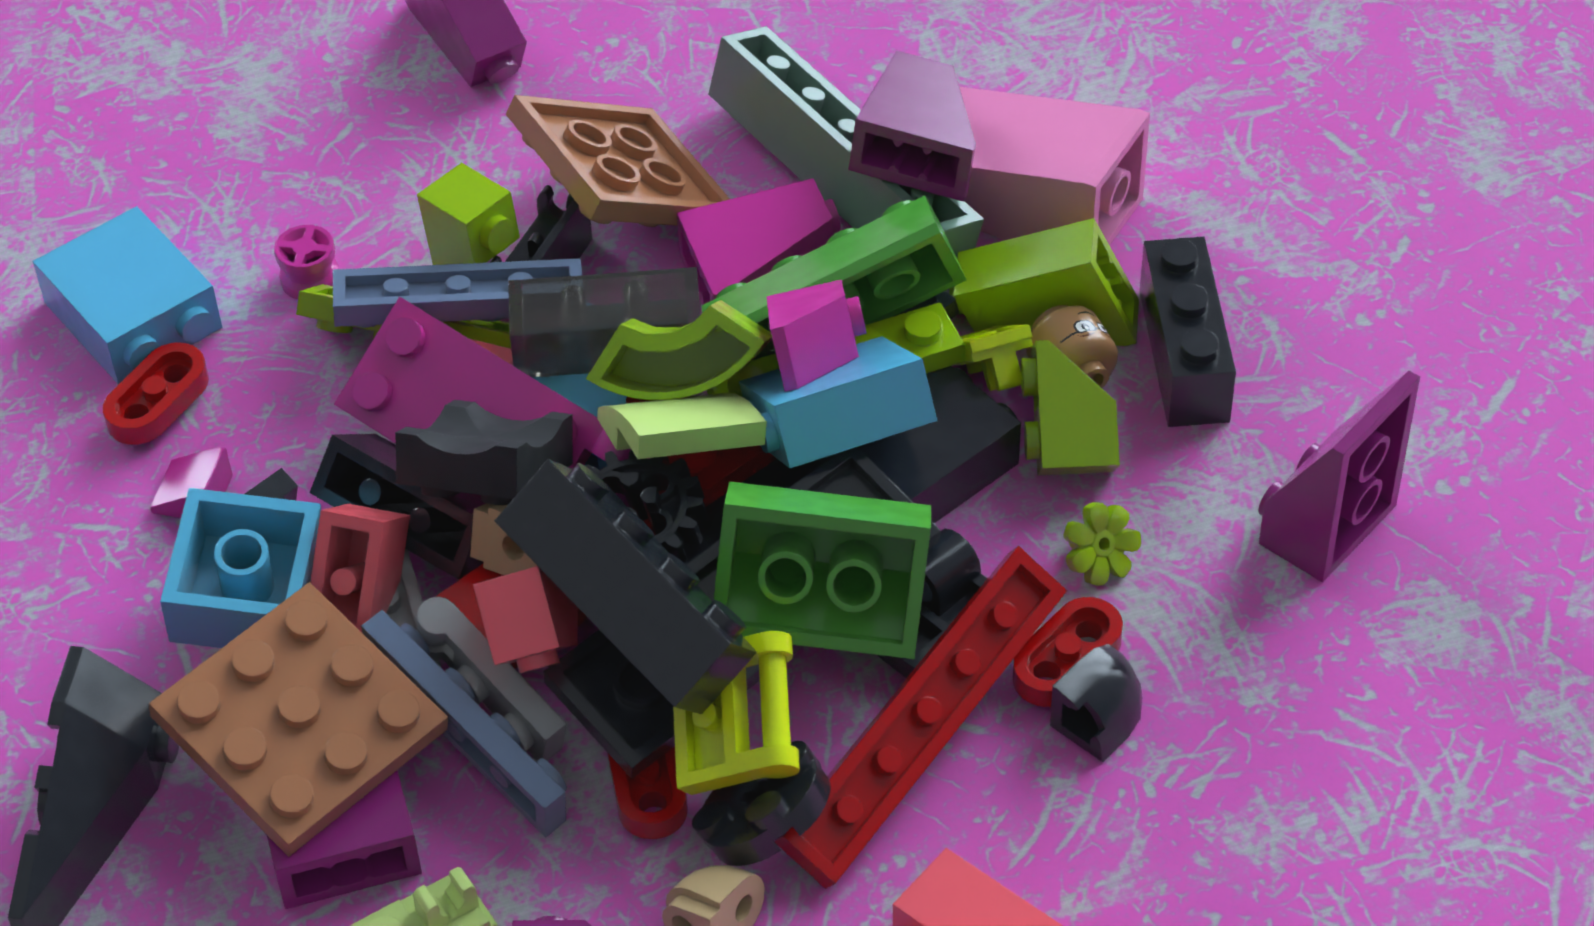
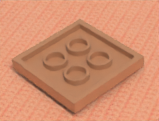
[505,95,730,227]
[149,582,448,857]

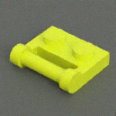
[673,631,800,795]

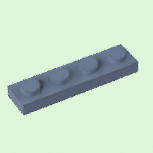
[333,258,585,328]
[361,610,567,838]

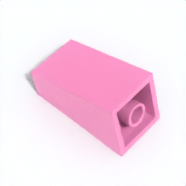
[960,87,1150,245]

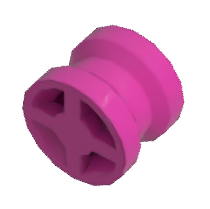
[274,225,339,299]

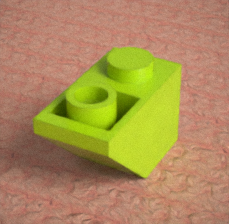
[1021,340,1120,476]

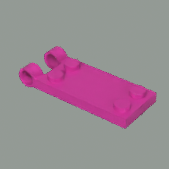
[334,296,647,469]

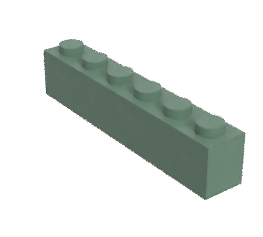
[708,26,984,258]

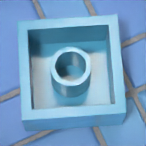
[160,488,321,648]

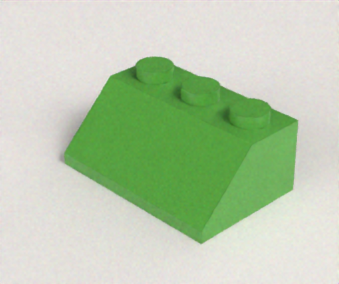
[714,481,931,659]

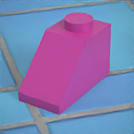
[766,279,867,392]

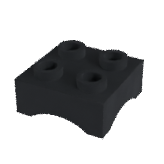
[395,400,573,505]

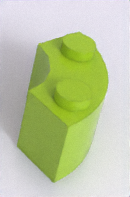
[586,300,772,400]

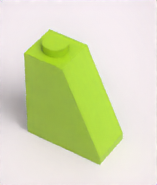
[949,218,1139,346]

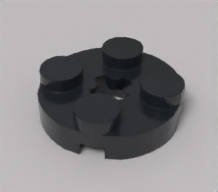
[692,741,831,866]

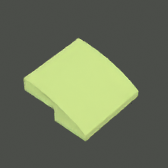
[597,392,767,459]

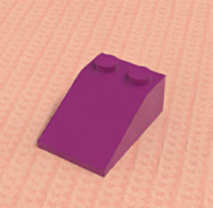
[1258,371,1420,583]

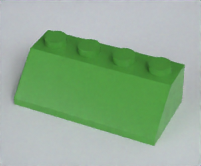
[701,195,967,360]

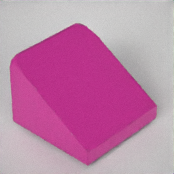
[150,447,233,518]

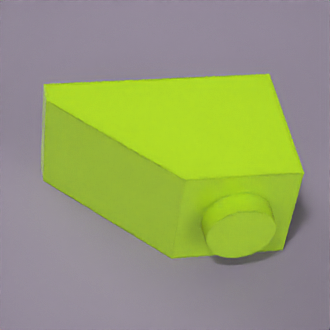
[417,162,520,265]

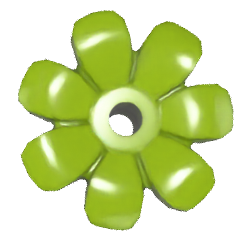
[1063,502,1141,586]

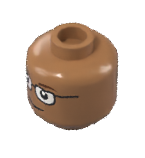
[1026,305,1118,388]

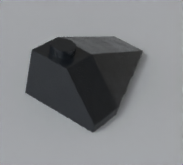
[8,646,179,926]

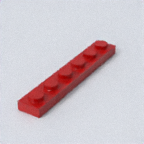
[775,546,1068,889]

